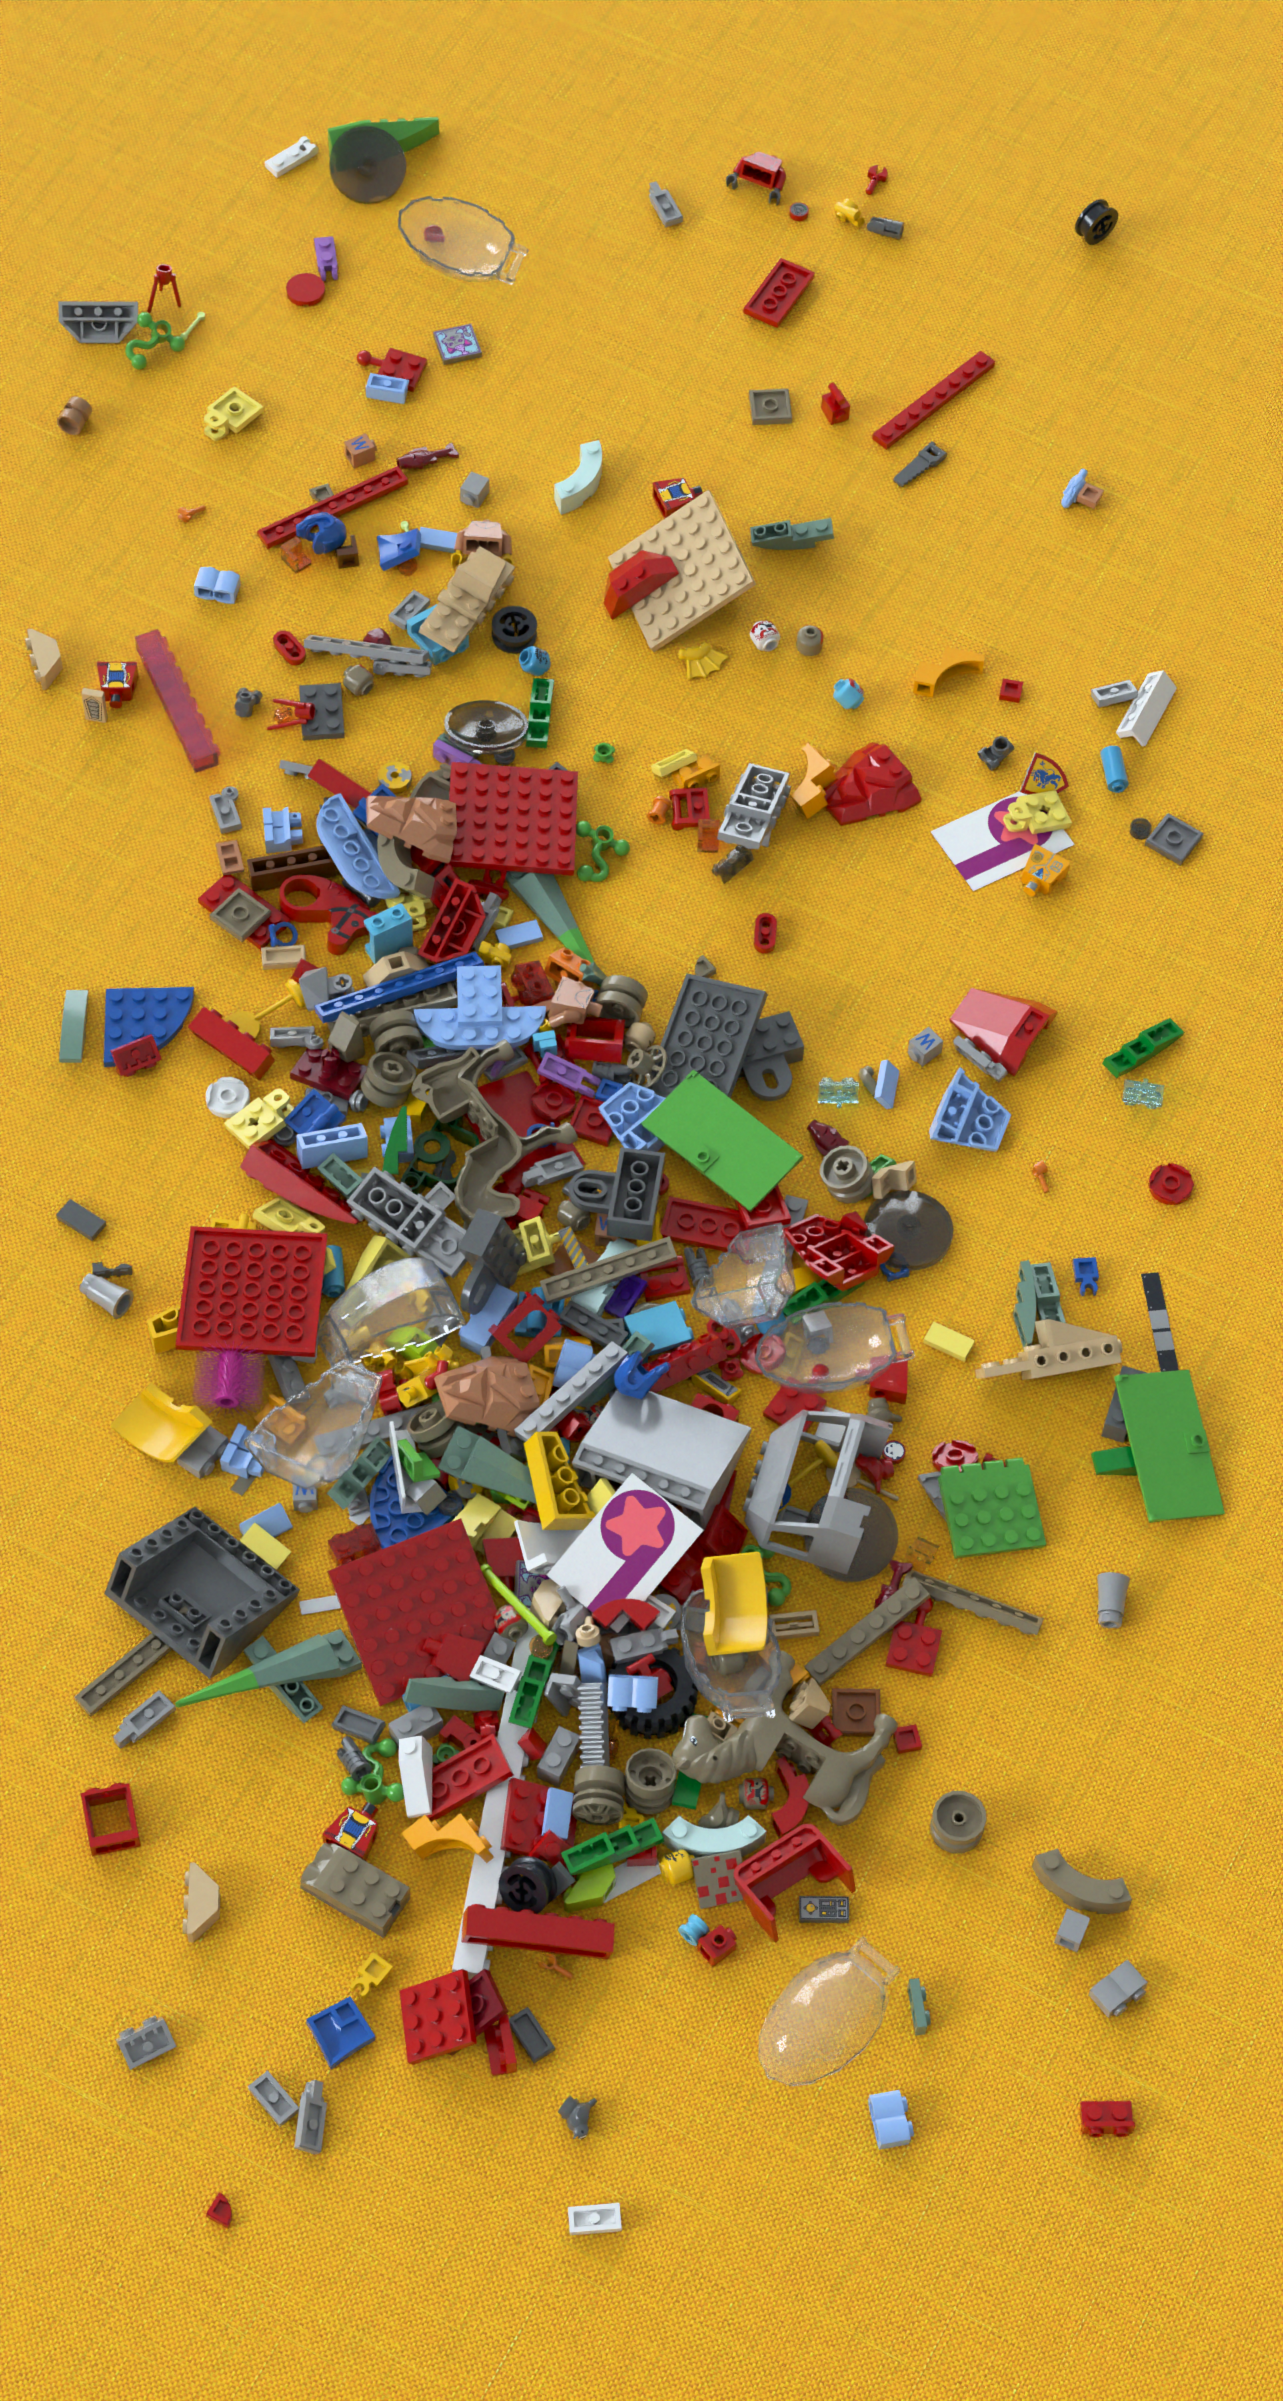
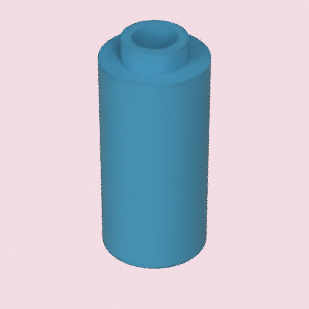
[1100,746,1129,793]
[322,1245,345,1298]

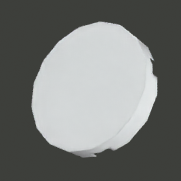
[206,1077,250,1118]

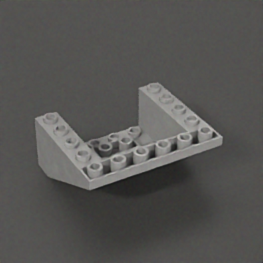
[572,1389,751,1531]

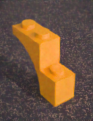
[913,647,986,697]
[790,743,836,819]
[402,1813,494,1863]

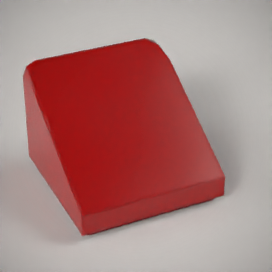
[840,1211,868,1236]
[517,1727,547,1761]

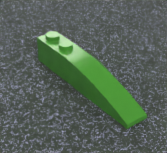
[328,117,439,172]

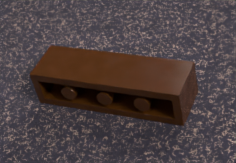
[247,846,337,891]

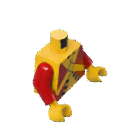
[394,1344,453,1408]

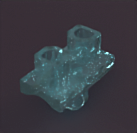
[818,1078,859,1108]
[1122,1078,1165,1109]

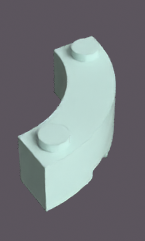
[554,440,602,514]
[571,1237,638,1317]
[662,1815,767,1858]

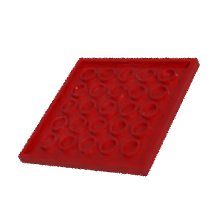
[445,762,578,876]
[175,1226,328,1357]
[327,1518,513,1706]

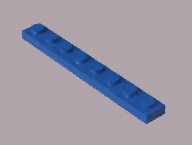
[314,952,484,1024]

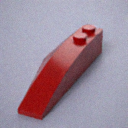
[240,1139,365,1224]

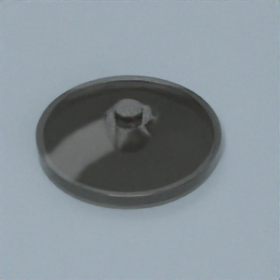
[329,126,406,204]
[444,700,528,754]
[864,1190,953,1270]
[803,1488,898,1583]

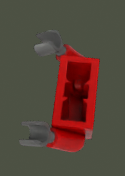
[726,152,786,206]

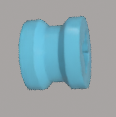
[678,1914,710,1946]

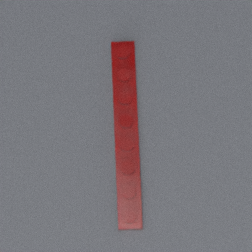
[872,351,995,450]
[257,466,408,549]

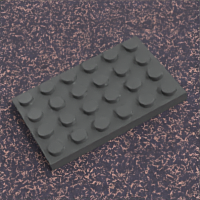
[646,973,768,1099]

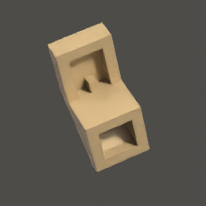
[871,1161,917,1199]

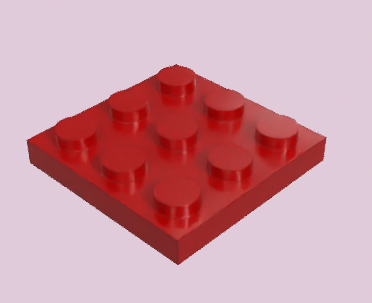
[500,1777,577,1862]
[399,1969,477,2065]

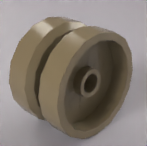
[595,975,648,1028]
[369,1010,423,1058]
[361,1052,416,1108]
[820,1145,875,1204]
[407,1401,467,1458]
[930,1791,986,1853]

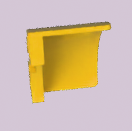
[111,1382,213,1463]
[701,1552,768,1656]

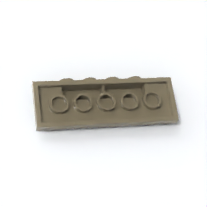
[327,981,458,1037]

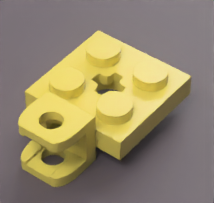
[204,387,264,441]
[1003,790,1072,834]
[385,886,433,931]
[224,1089,294,1149]
[253,1196,325,1233]

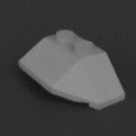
[58,301,138,343]

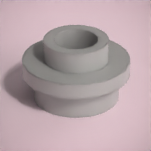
[349,1090,369,1112]

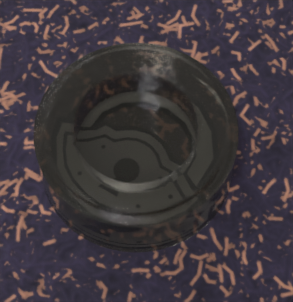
[1129,818,1152,840]
[438,1493,462,1517]

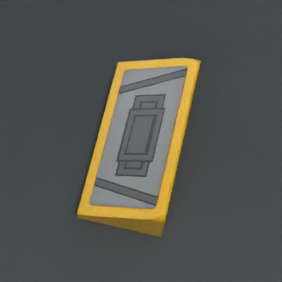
[692,1367,742,1405]

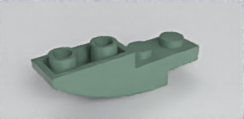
[750,518,834,550]
[243,1636,323,1723]

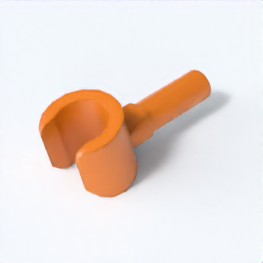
[178,505,206,523]
[1032,1161,1049,1193]
[538,1954,573,1979]

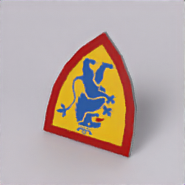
[1019,752,1069,795]

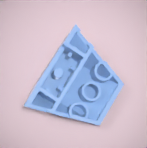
[929,1067,1011,1152]
[599,1082,666,1152]

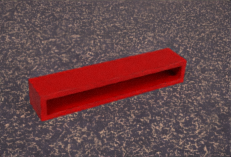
[461,1904,615,1960]

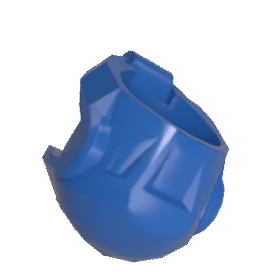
[296,512,347,555]
[614,1351,671,1400]

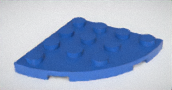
[104,987,194,1067]
[370,1455,464,1549]

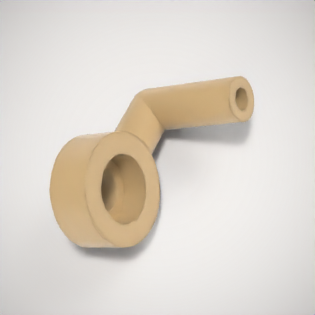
[576,1616,601,1647]

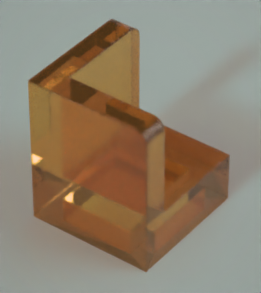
[280,536,311,574]
[697,819,720,853]

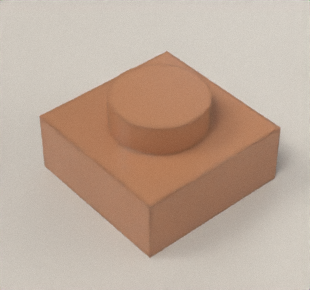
[1076,483,1104,509]

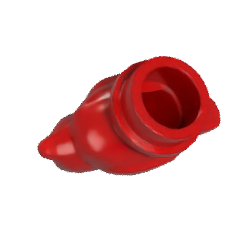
[855,1453,894,1494]

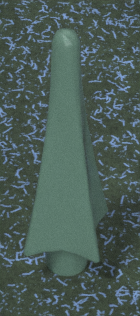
[579,962,607,985]

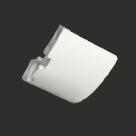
[514,1520,583,1575]

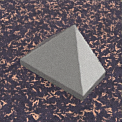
[298,967,329,1011]

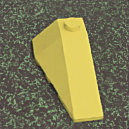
[337,1235,419,1326]

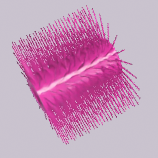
[192,1340,266,1418]

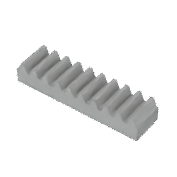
[578,1683,610,1768]

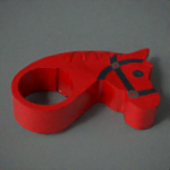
[279,875,378,955]

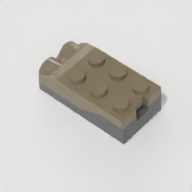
[300,1843,410,1938]

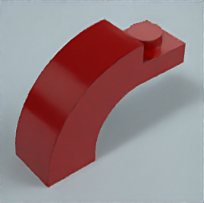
[770,1756,809,1839]

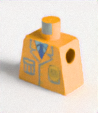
[1021,844,1071,896]

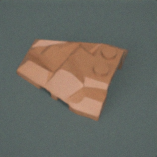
[366,796,457,864]
[434,1356,540,1437]

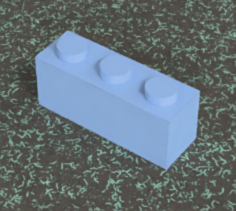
[296,1123,368,1169]
[458,1283,518,1355]

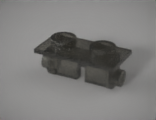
[712,845,754,884]

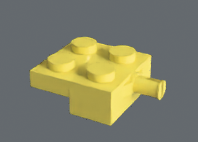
[512,1216,561,1276]

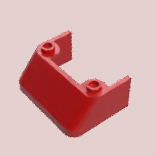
[733,1824,856,1943]

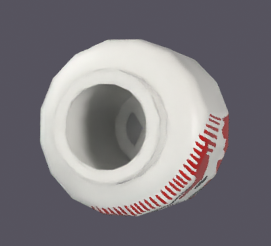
[750,620,780,652]

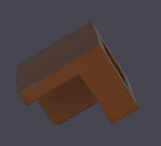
[335,535,359,569]

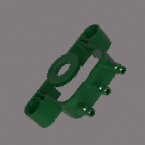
[401,1115,479,1195]

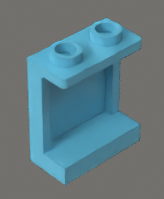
[407,604,469,665]
[364,903,413,964]
[624,1301,694,1365]

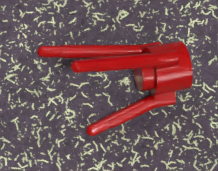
[147,264,181,313]
[267,699,315,731]

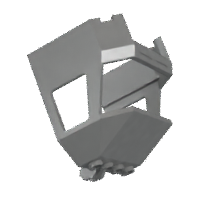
[742,1409,893,1575]

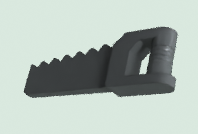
[894,441,947,487]

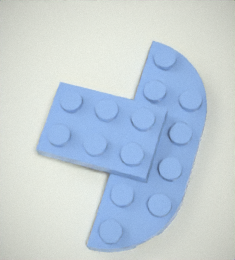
[316,793,400,899]
[414,966,546,1050]

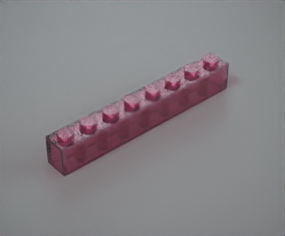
[135,629,220,773]

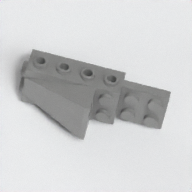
[717,763,791,850]
[346,1167,467,1279]

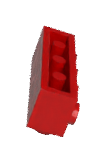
[188,1007,275,1081]
[642,1333,728,1393]

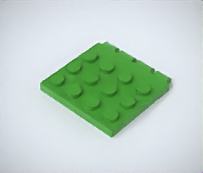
[938,1457,1046,1559]

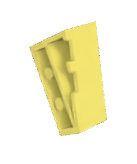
[453,1493,502,1553]

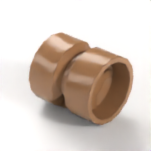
[57,396,92,435]

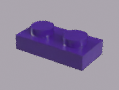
[604,1275,648,1322]

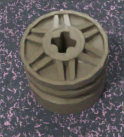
[624,1748,677,1814]
[572,1765,625,1826]

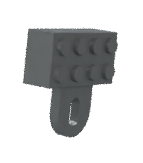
[738,1011,804,1101]
[569,1147,665,1241]
[458,1208,527,1315]

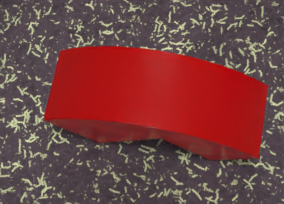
[592,1598,660,1632]

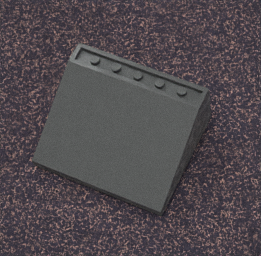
[104,1507,300,1679]

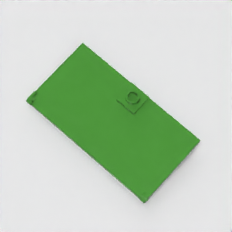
[641,1070,804,1212]
[1114,1370,1225,1523]

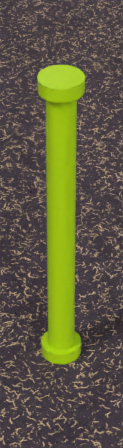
[480,1564,557,1646]

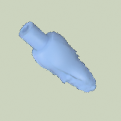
[1061,469,1088,508]

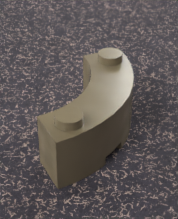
[377,834,435,899]
[1032,1849,1132,1914]

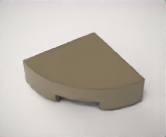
[309,483,334,502]
[695,955,716,978]

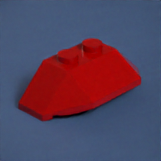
[603,550,679,620]
[417,878,487,964]

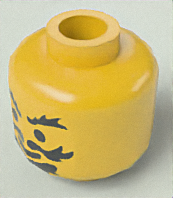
[659,1849,695,1885]

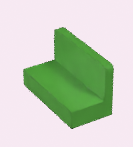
[397,1439,440,1483]

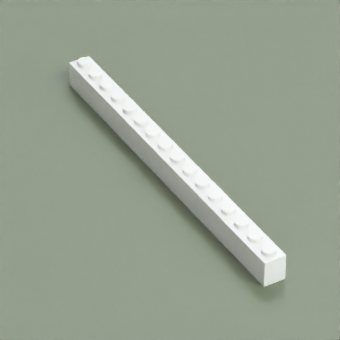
[452,1608,551,1980]

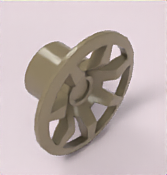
[627,1045,667,1088]

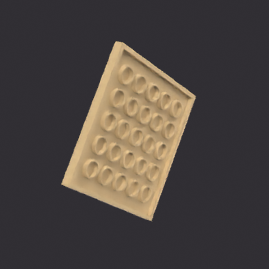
[608,490,756,652]

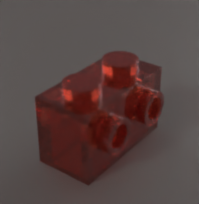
[511,960,555,1007]
[328,1523,381,1567]

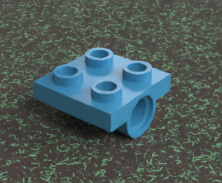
[515,1287,565,1338]

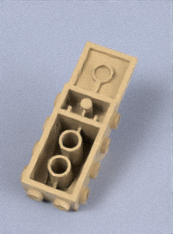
[419,546,515,653]
[975,1319,1122,1380]

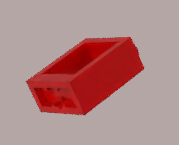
[565,1017,625,1063]
[80,1783,141,1857]

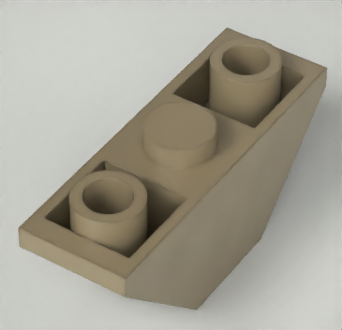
[328,1011,366,1063]

